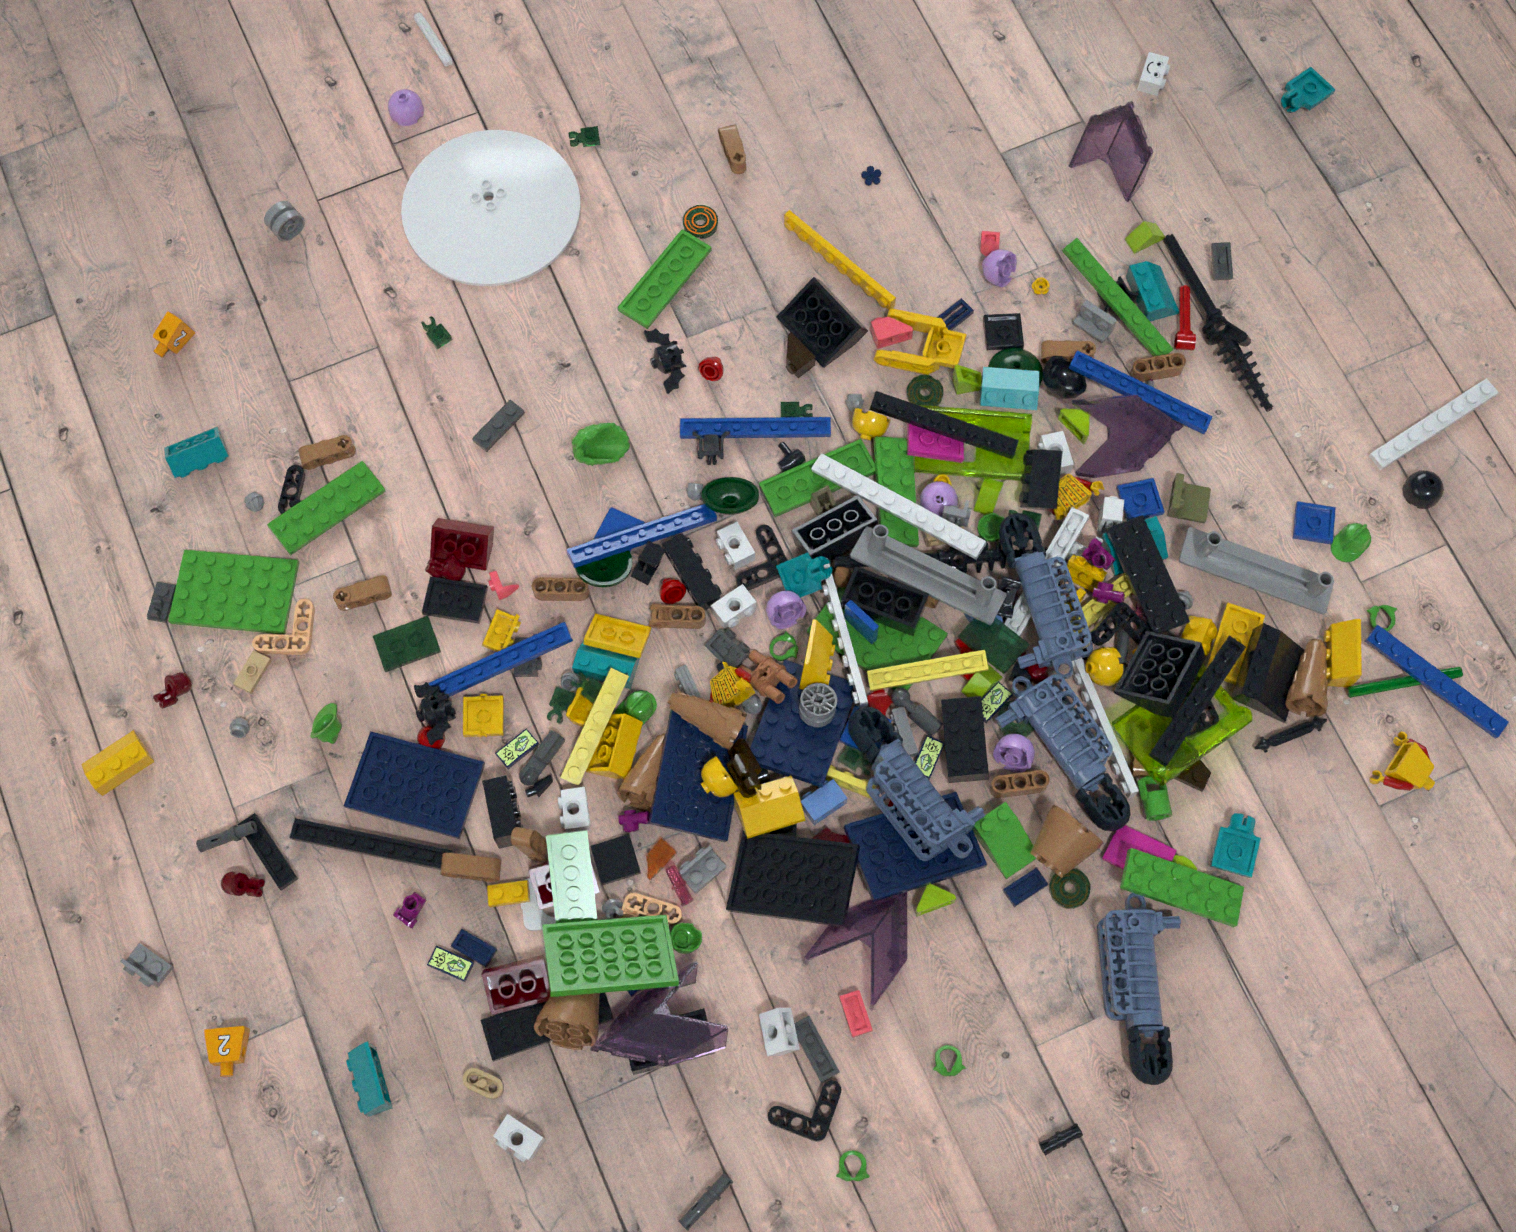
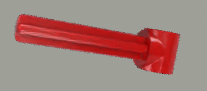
[1174,285,1196,351]

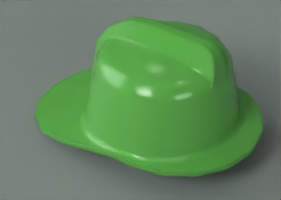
[1331,523,1371,562]
[615,690,657,726]
[310,703,342,744]

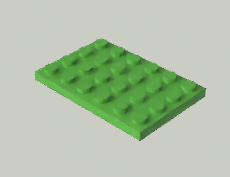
[168,550,299,635]
[807,571,948,691]
[542,915,679,997]

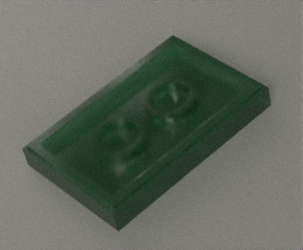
[373,616,441,672]
[958,617,1030,674]

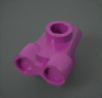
[1081,538,1116,570]
[1092,582,1125,604]
[619,810,650,832]
[393,892,426,929]

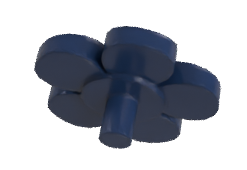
[861,166,882,186]

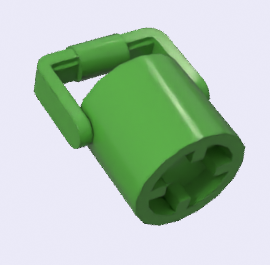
[1138,776,1173,821]

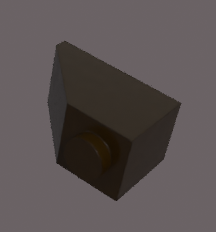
[786,332,815,379]

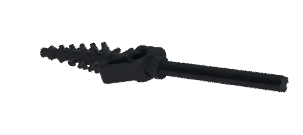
[1164,234,1273,412]
[833,536,1048,573]

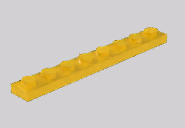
[784,210,896,310]

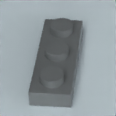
[472,399,525,452]
[794,1016,840,1083]

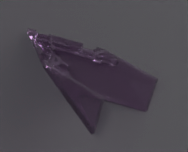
[1069,101,1153,202]
[1072,395,1183,478]
[804,892,907,1011]
[590,961,728,1067]

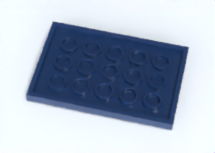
[750,660,855,788]
[648,710,748,842]
[344,731,485,839]
[843,792,987,902]

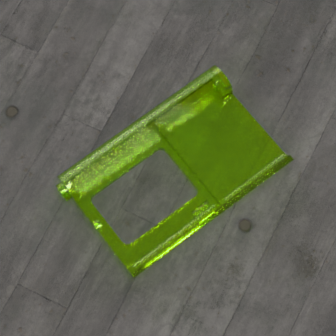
[914,405,1032,481]
[1112,664,1252,786]

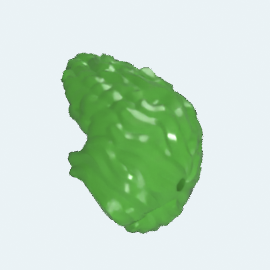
[572,423,630,466]

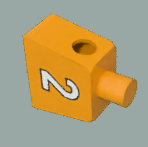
[153,311,195,358]
[204,1026,250,1077]

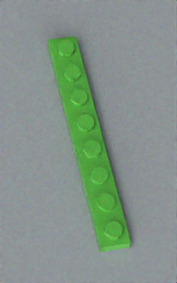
[1062,238,1173,357]

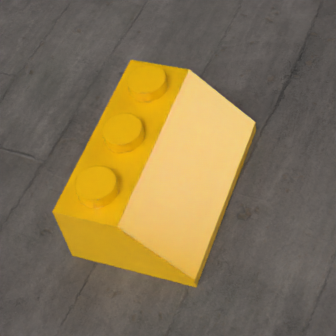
[799,619,835,690]
[1323,619,1362,688]
[585,714,643,779]
[81,730,155,796]
[734,776,805,839]

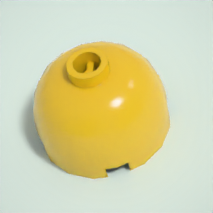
[852,408,891,441]
[1085,647,1123,687]
[701,756,738,797]

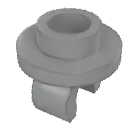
[602,898,623,919]

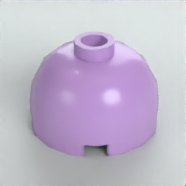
[388,89,424,126]
[982,249,1017,287]
[920,481,958,517]
[766,590,806,629]
[993,734,1035,773]

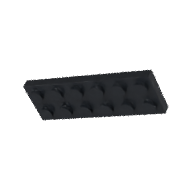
[1106,515,1190,634]
[480,992,614,1062]

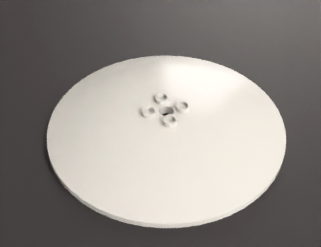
[401,130,581,286]

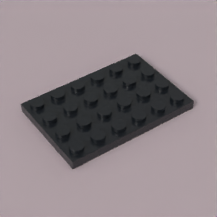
[726,831,860,927]

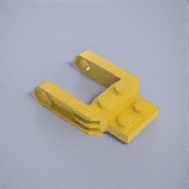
[874,309,967,375]

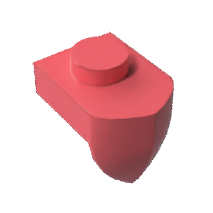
[980,231,1000,256]
[488,571,519,600]

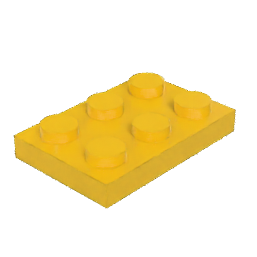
[583,613,652,658]

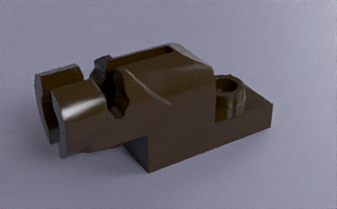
[726,738,762,798]

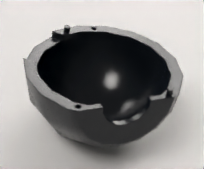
[1043,356,1087,399]

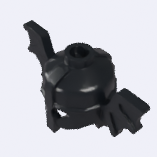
[644,328,687,394]
[414,682,456,746]

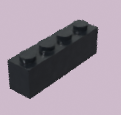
[662,533,722,611]

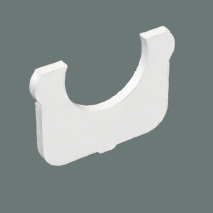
[521,878,556,931]

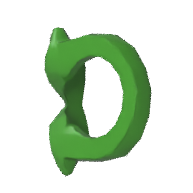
[1367,605,1397,631]
[769,631,798,661]
[933,1045,966,1076]
[836,1150,870,1182]

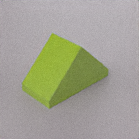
[1125,221,1165,254]
[952,364,982,395]
[1058,408,1090,445]
[973,477,1004,515]
[961,664,1003,699]
[915,884,957,917]

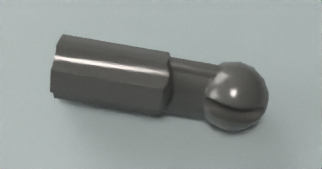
[891,688,943,737]
[519,730,565,786]

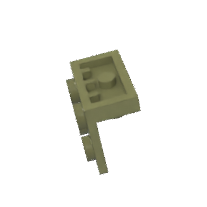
[1167,473,1211,523]

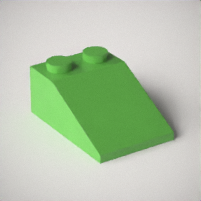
[973,802,1036,879]

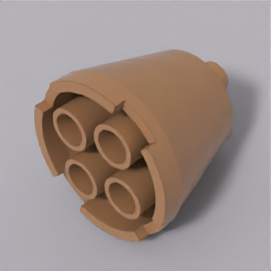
[1030,805,1103,878]
[534,993,600,1050]

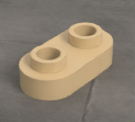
[463,1068,504,1100]

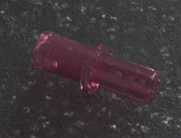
[666,865,694,906]

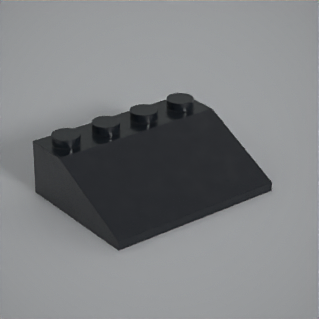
[776,277,868,368]
[1231,623,1304,723]
[1114,631,1206,719]

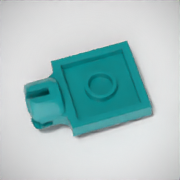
[1281,67,1336,113]
[776,553,832,598]
[1210,813,1261,878]

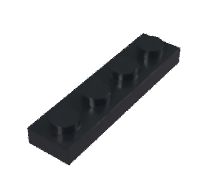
[237,813,298,891]

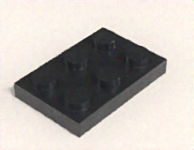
[422,576,488,624]

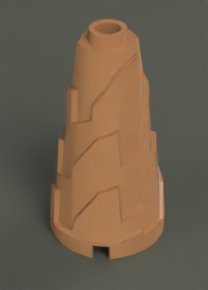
[1285,639,1328,717]
[667,691,747,750]
[617,733,666,812]

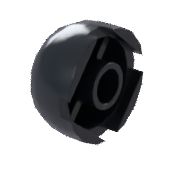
[1402,470,1444,509]

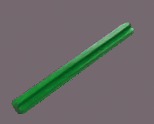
[1346,667,1463,698]

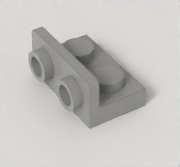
[1073,300,1117,343]
[942,500,972,527]
[679,846,727,894]
[120,943,173,988]

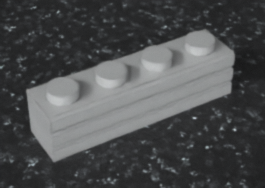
[674,665,702,698]
[890,707,918,758]

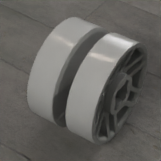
[264,201,305,241]
[799,683,837,727]

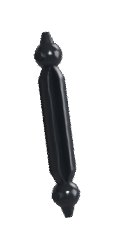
[1254,715,1327,753]

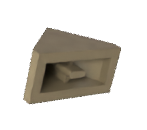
[810,486,836,516]

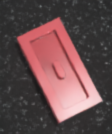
[839,990,873,1038]

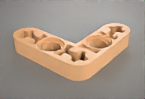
[252,598,315,655]
[619,893,682,925]

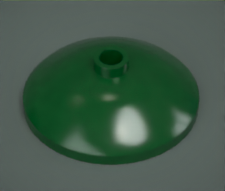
[988,348,1043,387]
[702,477,759,515]
[575,538,633,588]

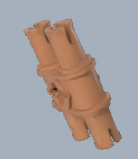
[738,650,797,704]

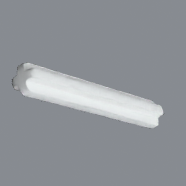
[413,12,453,67]

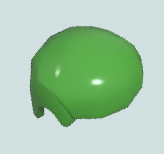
[977,513,1004,542]
[670,923,702,954]

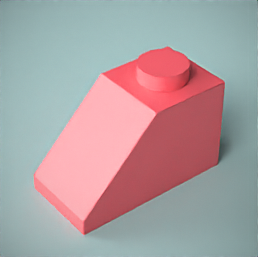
[870,317,913,349]

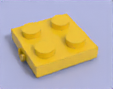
[463,694,504,738]

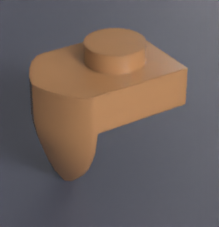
[832,566,852,588]

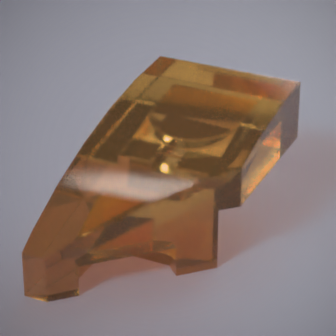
[646,838,677,880]

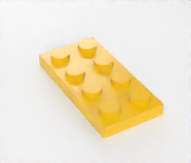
[1206,602,1265,685]

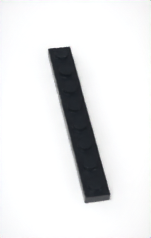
[869,391,1019,459]
[1148,635,1246,767]
[289,818,453,870]

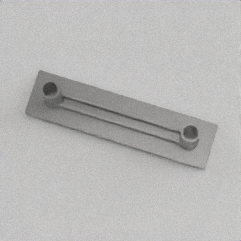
[850,524,1006,625]
[1179,527,1334,615]

